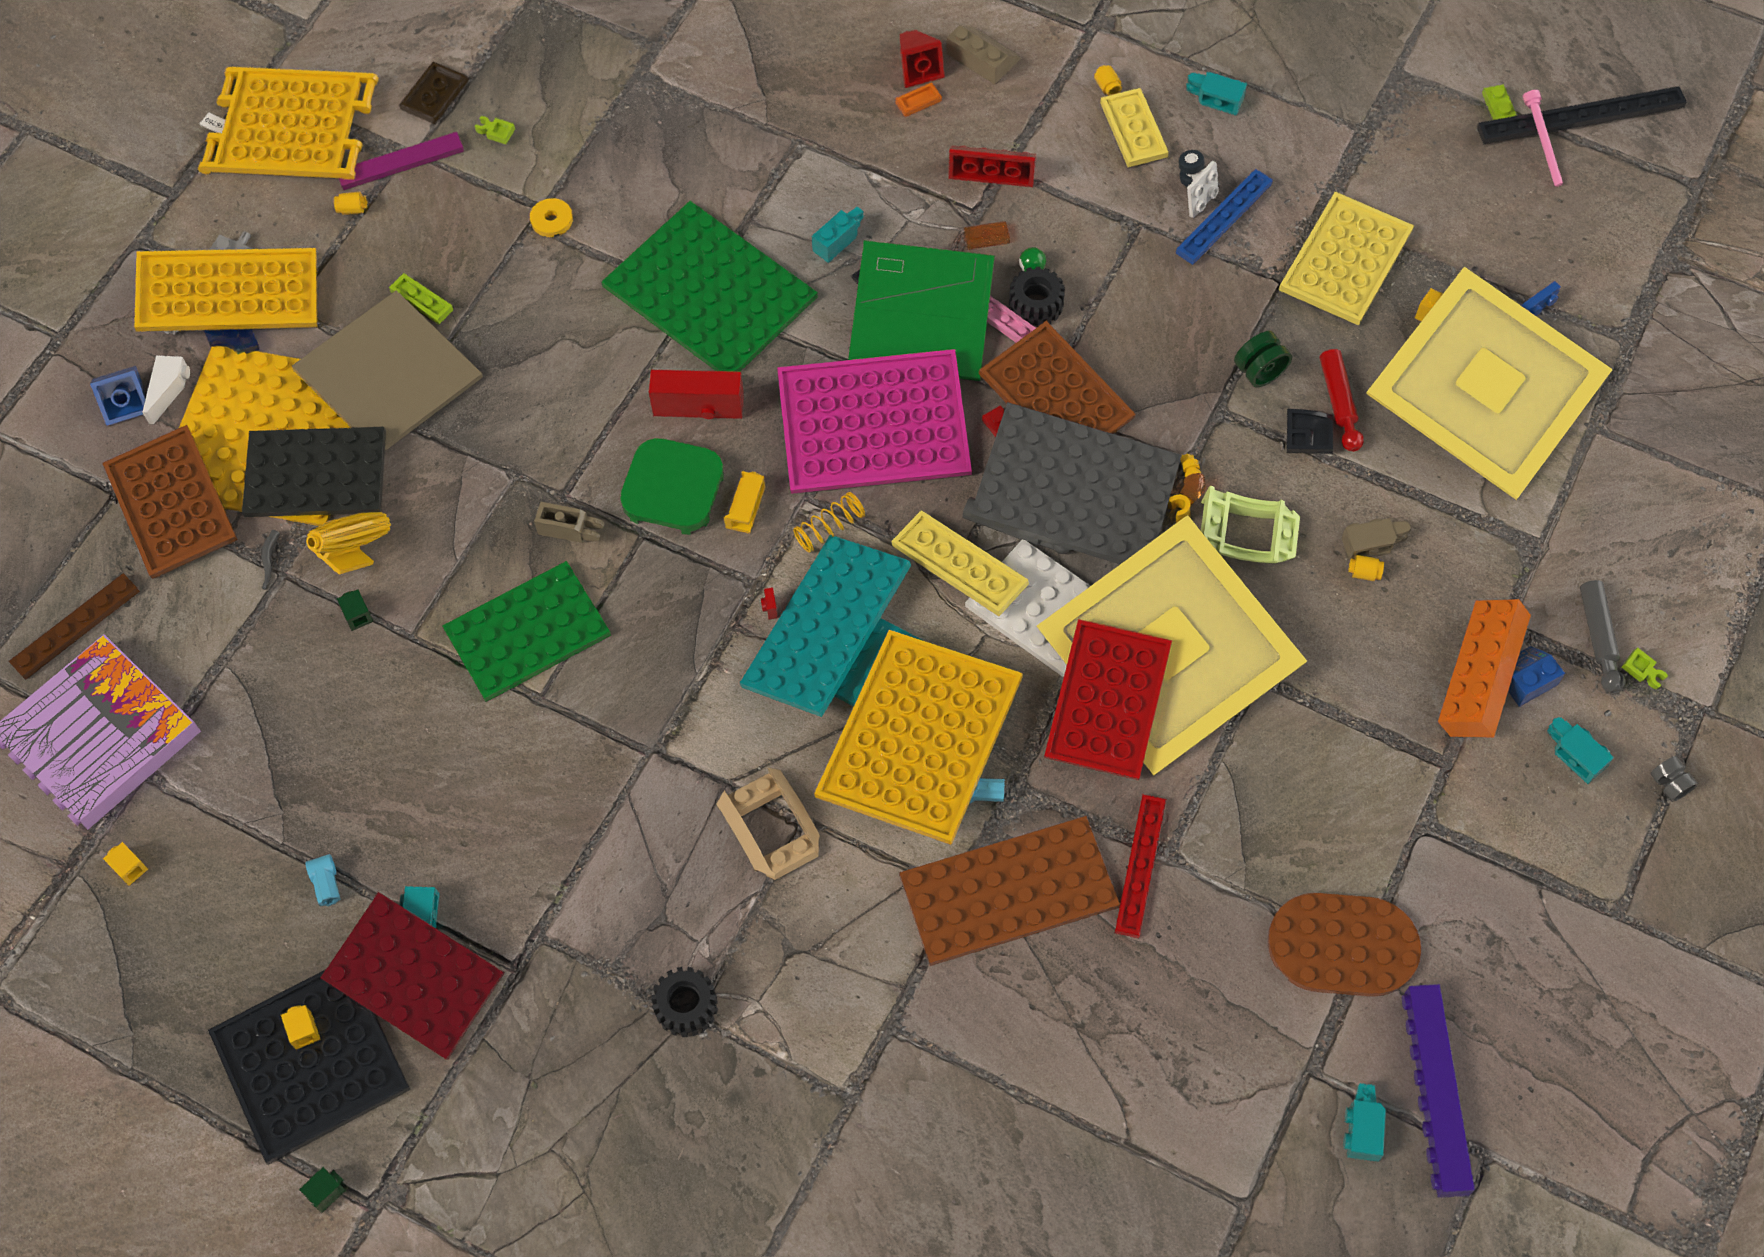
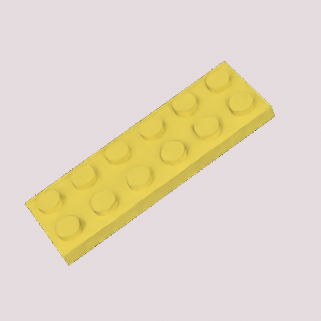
[891,510,1029,616]

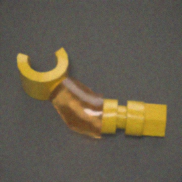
[1168,454,1206,523]

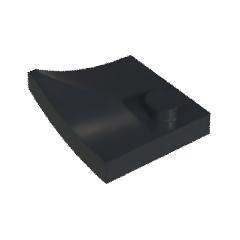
[1287,409,1333,454]

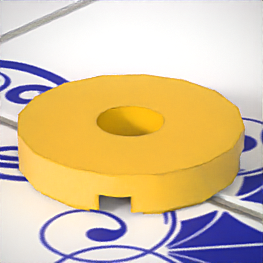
[530,198,573,237]

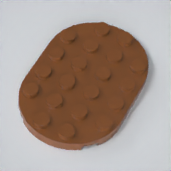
[1268,893,1421,997]

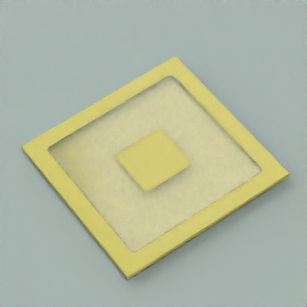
[1366,267,1613,500]
[1037,515,1307,776]

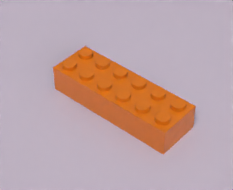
[1438,599,1531,738]

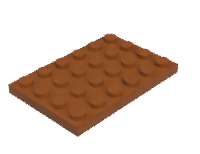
[979,321,1135,434]
[102,425,238,579]

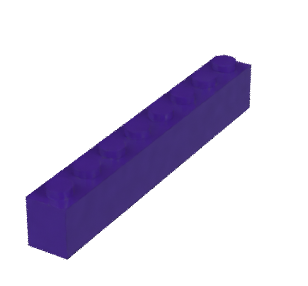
[1402,984,1475,1198]

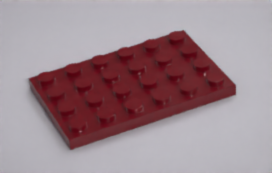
[320,892,505,1060]

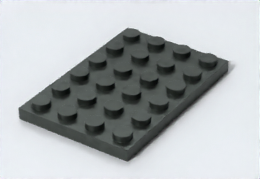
[242,427,386,517]

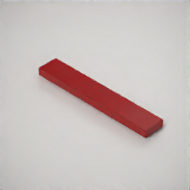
[1114,794,1166,939]

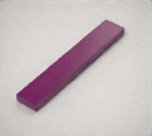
[339,132,464,191]

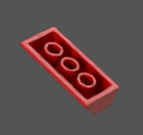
[949,145,1037,187]

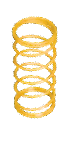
[793,492,865,553]

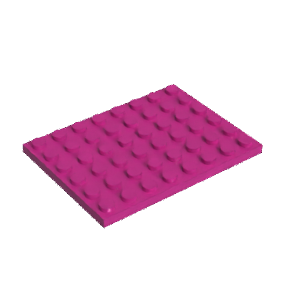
[777,349,972,494]

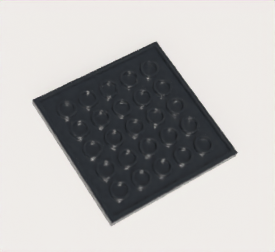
[208,969,411,1165]

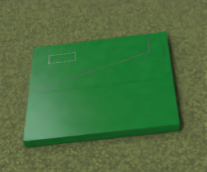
[848,240,995,381]

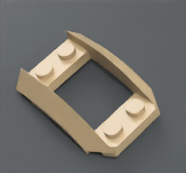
[717,767,820,880]

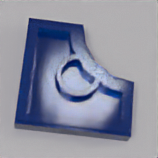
[203,329,260,354]

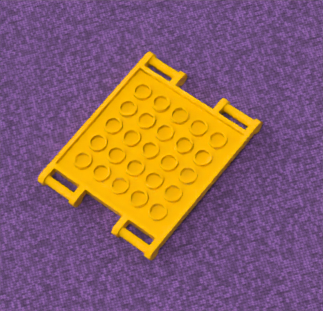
[198,67,379,180]

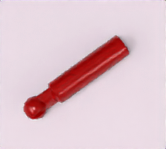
[1319,349,1364,452]

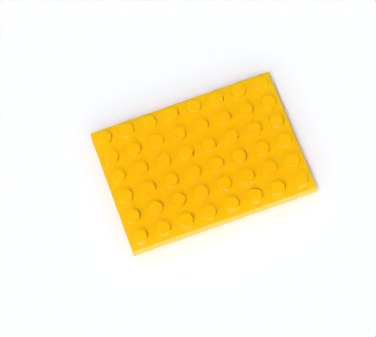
[814,630,1023,845]

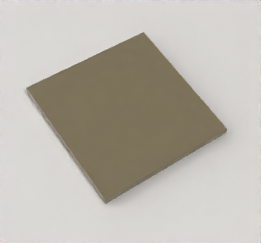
[292,291,483,451]

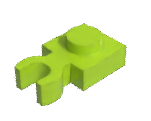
[475,116,515,145]
[1621,647,1668,689]

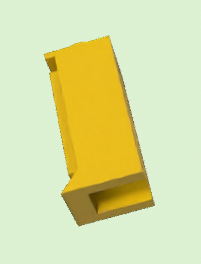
[724,471,765,534]

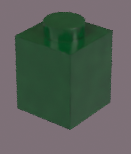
[336,589,374,631]
[299,1167,346,1213]

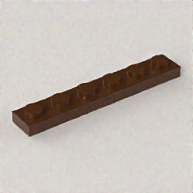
[9,573,140,680]

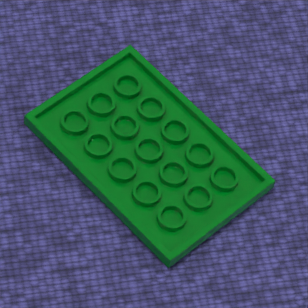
[442,561,611,702]

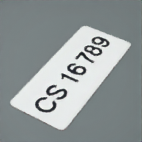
[200,113,225,133]

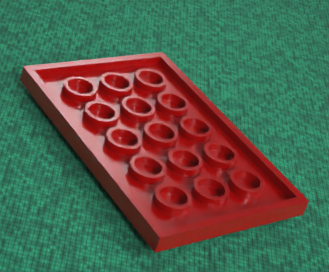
[1044,619,1172,781]

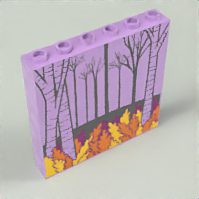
[0,634,201,830]

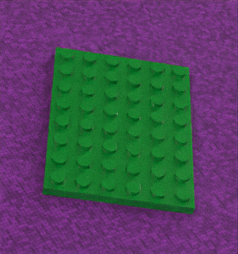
[601,201,818,372]

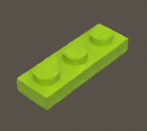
[389,273,453,325]

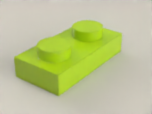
[1482,84,1517,120]

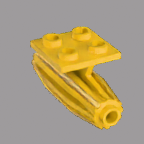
[306,512,391,574]

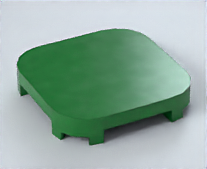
[620,438,724,535]

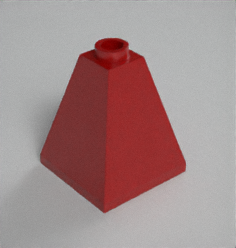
[900,30,945,88]

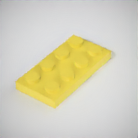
[1100,88,1169,167]

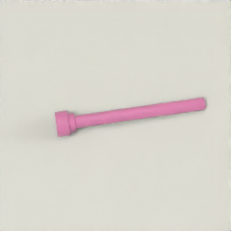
[1522,90,1563,187]

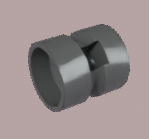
[1650,756,1699,802]

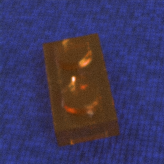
[963,221,1010,250]

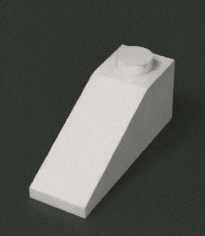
[142,356,190,424]

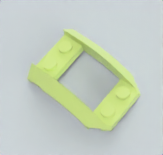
[1201,486,1300,563]

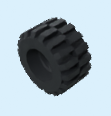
[1009,267,1065,326]
[652,967,718,1037]

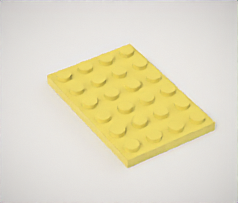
[1279,192,1414,326]

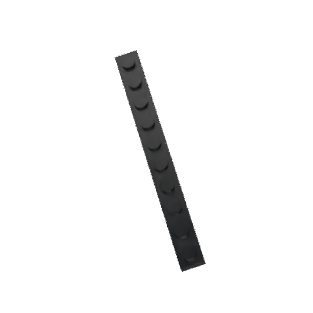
[1477,86,1687,144]

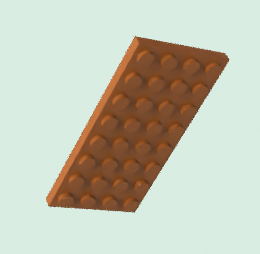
[899,816,1120,966]

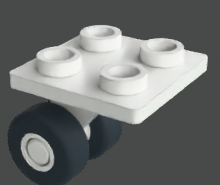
[1179,150,1219,218]

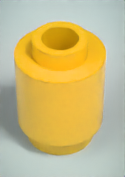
[1094,65,1122,96]
[334,192,367,215]
[1348,555,1384,581]

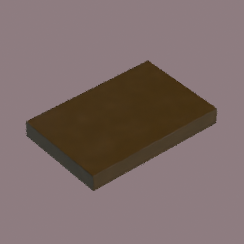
[399,61,469,125]

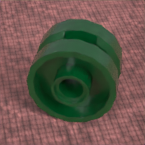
[1234,331,1293,388]

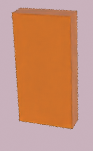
[895,82,942,117]

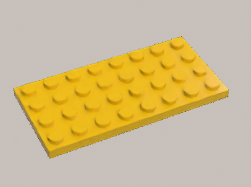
[134,248,317,332]

